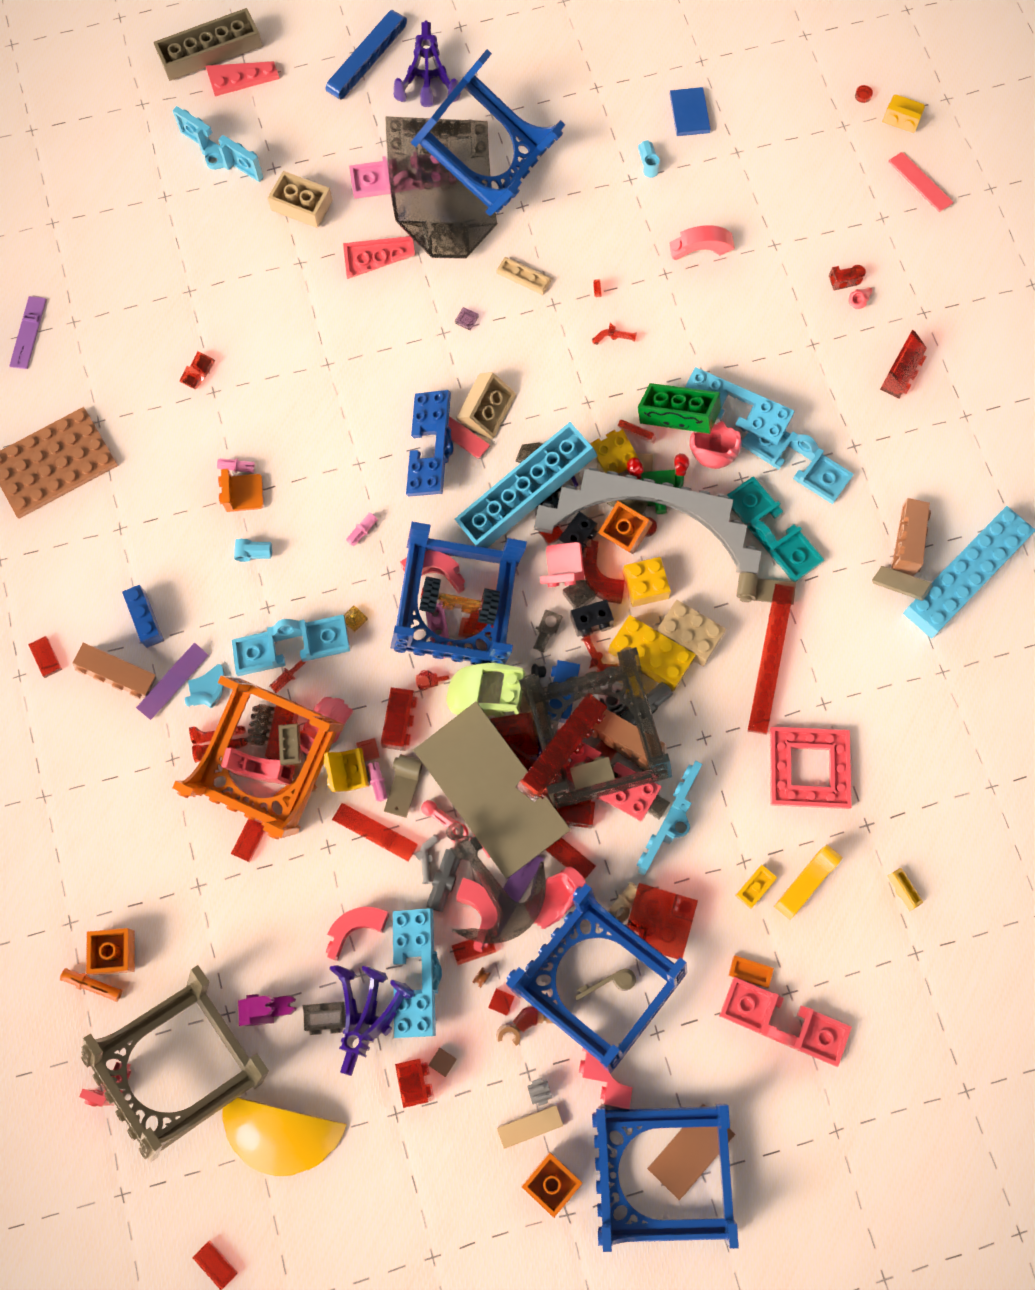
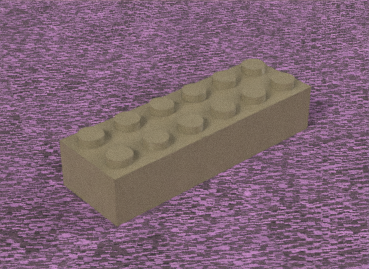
[153,8,263,81]

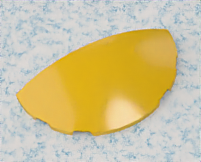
[222,1097,347,1176]

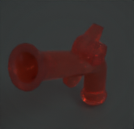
[592,322,637,345]
[581,635,619,673]

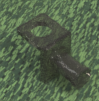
[533,609,563,652]

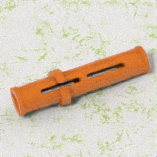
[60,968,123,1002]

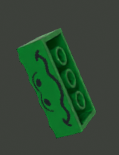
[638,383,721,434]

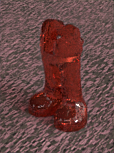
[189,725,248,763]

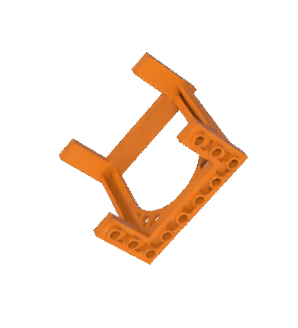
[172,676,345,840]

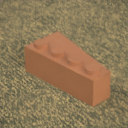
[891,498,931,577]
[585,705,665,776]

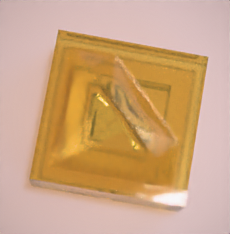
[344,605,368,632]

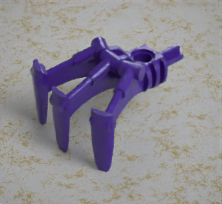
[393,20,461,107]
[329,965,415,1076]

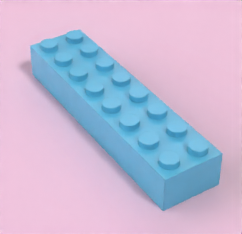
[454,422,598,548]
[903,505,1035,639]

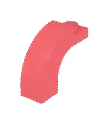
[669,225,735,260]
[400,551,465,594]
[221,748,295,785]
[456,878,499,952]
[326,907,389,961]

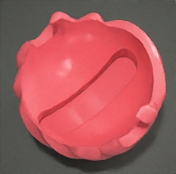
[689,421,742,469]

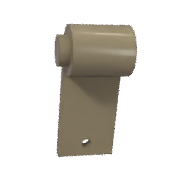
[736,572,796,605]
[384,754,423,818]
[575,969,636,1001]

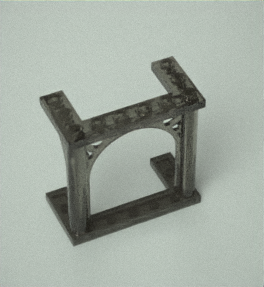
[519,647,672,809]

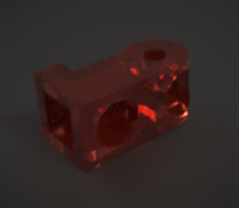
[828,265,866,291]

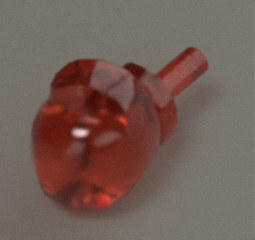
[415,670,450,691]

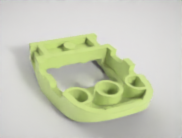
[446,663,526,717]

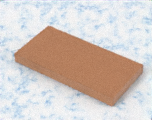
[647,1104,736,1201]

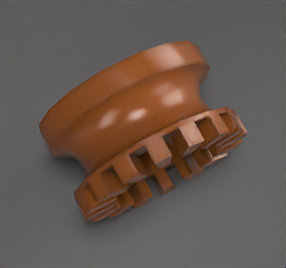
[472,967,491,988]

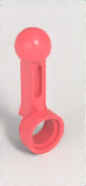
[421,800,469,844]

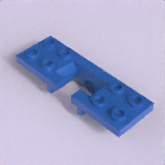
[406,390,454,497]

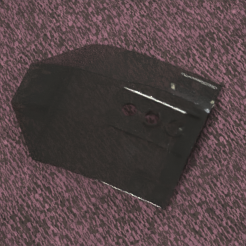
[385,116,498,259]

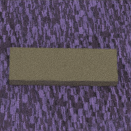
[872,566,933,601]

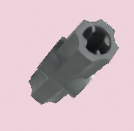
[619,682,673,726]
[426,849,462,912]

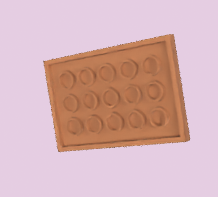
[0,406,118,519]

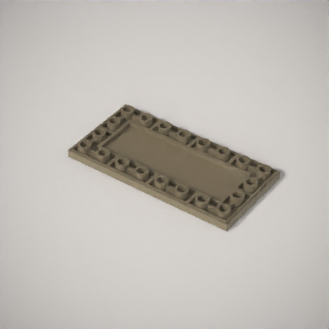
[413,701,571,879]

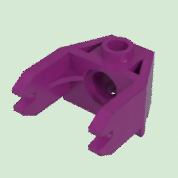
[238,994,297,1026]

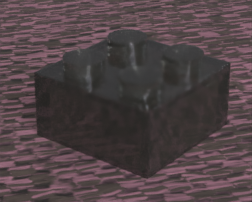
[562,580,596,609]

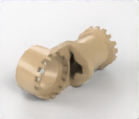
[609,882,643,922]

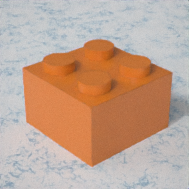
[598,501,653,555]
[86,928,135,975]
[521,1151,582,1218]

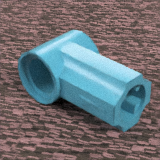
[638,140,660,178]
[234,538,272,562]

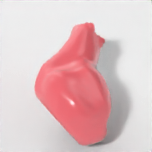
[849,287,872,309]

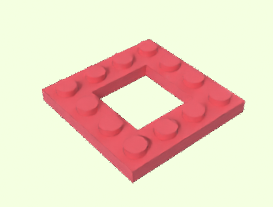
[770,727,852,809]

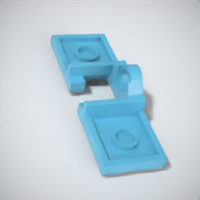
[172,106,264,182]
[685,367,795,445]
[741,431,854,505]
[231,614,350,677]
[636,760,703,876]
[393,908,442,1038]

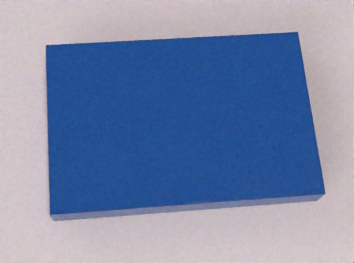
[669,87,711,136]

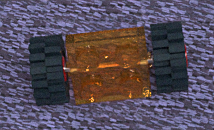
[419,576,500,625]

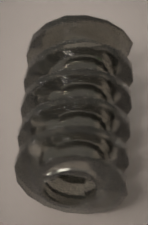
[246,704,277,747]

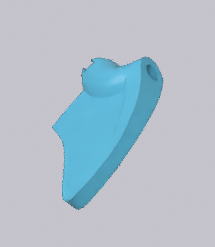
[184,664,224,708]

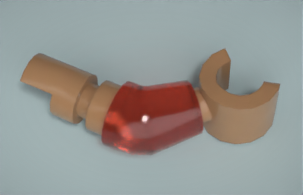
[496,1006,554,1046]

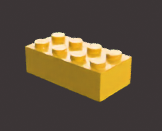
[608,615,696,692]

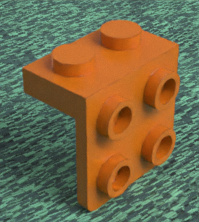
[218,469,263,512]

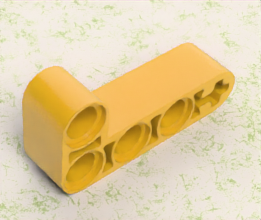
[774,844,843,920]

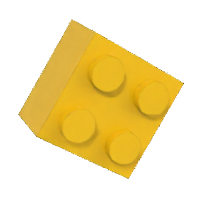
[622,557,671,607]

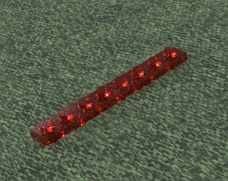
[747,584,794,735]

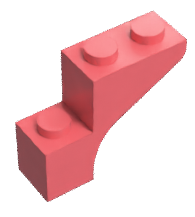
[579,1047,633,1109]

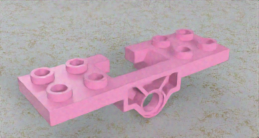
[349,152,456,199]

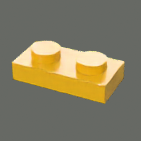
[735,864,777,909]

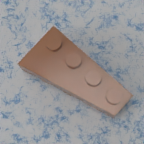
[72,642,156,699]

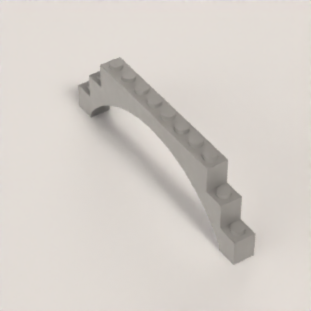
[534,467,762,574]

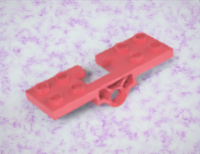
[538,729,662,822]
[719,977,852,1067]

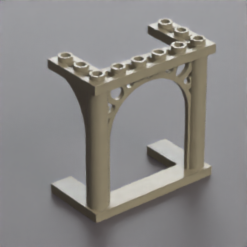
[81,965,269,1162]

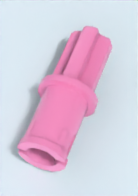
[217,458,255,473]
[346,512,378,546]
[367,762,387,802]

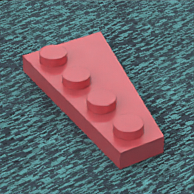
[206,61,279,97]
[343,236,415,279]

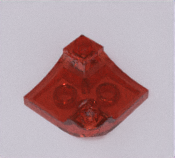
[627,883,698,959]

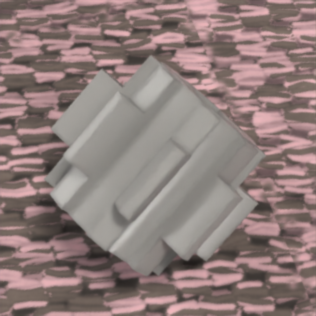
[527,1078,552,1106]

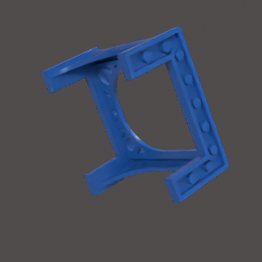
[410,49,565,216]
[390,521,527,665]
[506,883,688,1074]
[592,1103,739,1252]

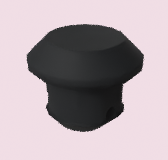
[531,663,547,681]

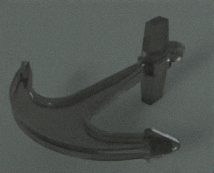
[446,823,546,944]

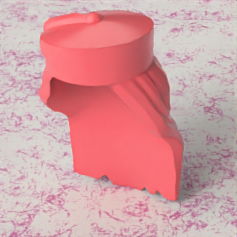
[300,697,353,755]
[524,867,587,929]

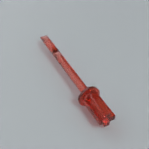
[269,660,307,693]

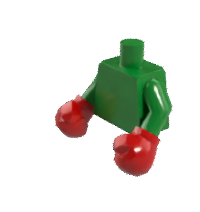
[626,453,690,514]

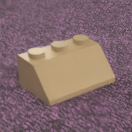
[456,372,516,439]

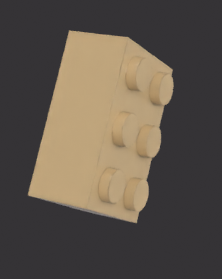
[268,171,333,228]
[656,599,726,667]

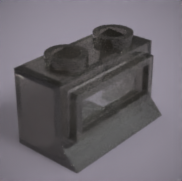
[302,1002,346,1035]

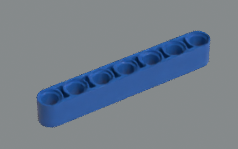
[325,9,407,100]

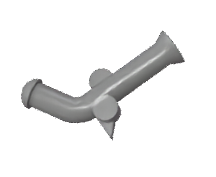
[412,834,440,884]

